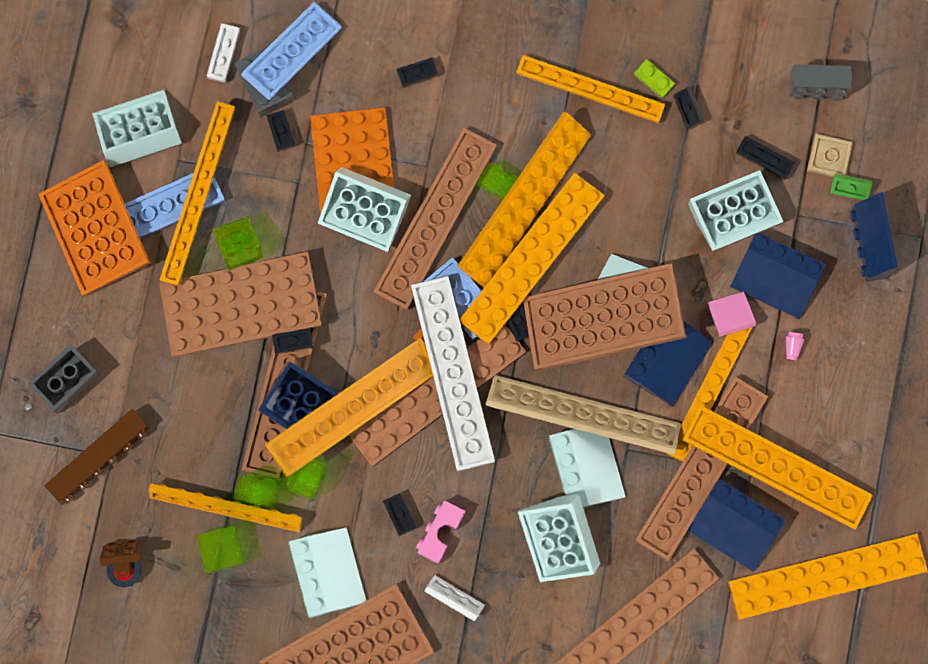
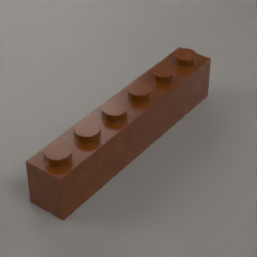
[44,409,150,505]

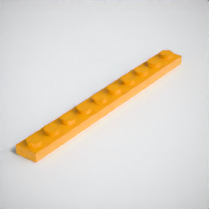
[160,101,236,287]

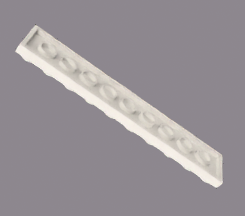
[411,276,495,472]

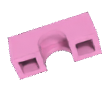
[416,500,465,565]

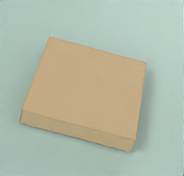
[807,134,853,177]

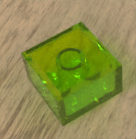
[212,216,263,271]
[286,459,328,503]
[234,473,280,509]
[196,526,246,575]

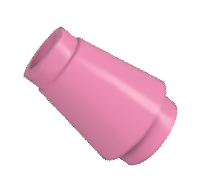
[786,332,805,360]

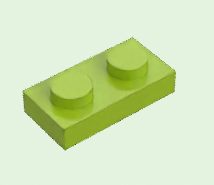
[634,59,675,99]

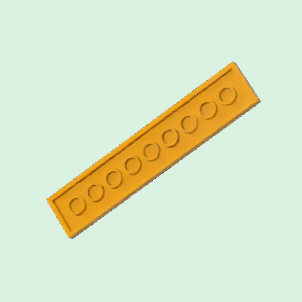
[457,112,591,288]
[459,173,605,345]
[265,338,433,477]
[682,405,872,530]
[728,534,928,620]

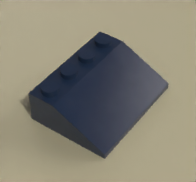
[850,192,898,282]
[730,233,826,319]
[623,321,712,407]
[258,361,339,429]
[687,479,786,572]

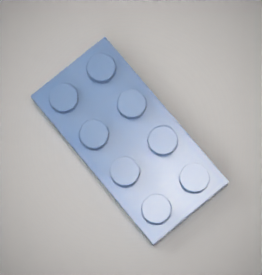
[423,257,481,340]

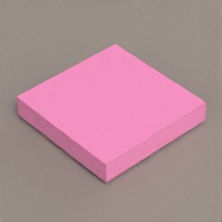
[707,292,756,337]

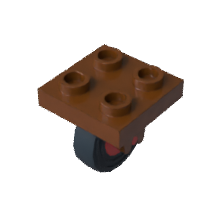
[99,540,143,588]

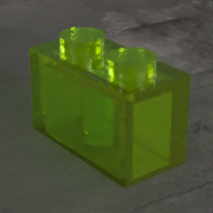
[477,163,518,201]

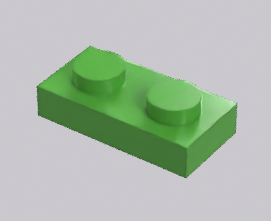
[830,173,872,200]

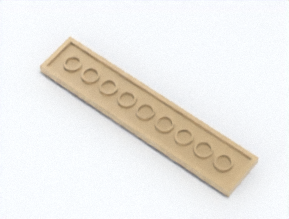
[486,375,681,455]

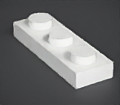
[207,24,240,83]
[425,575,485,621]

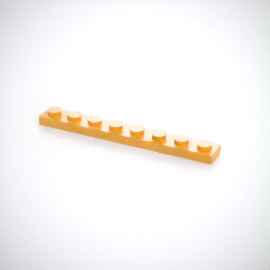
[516,55,665,124]
[667,327,752,462]
[149,483,302,533]

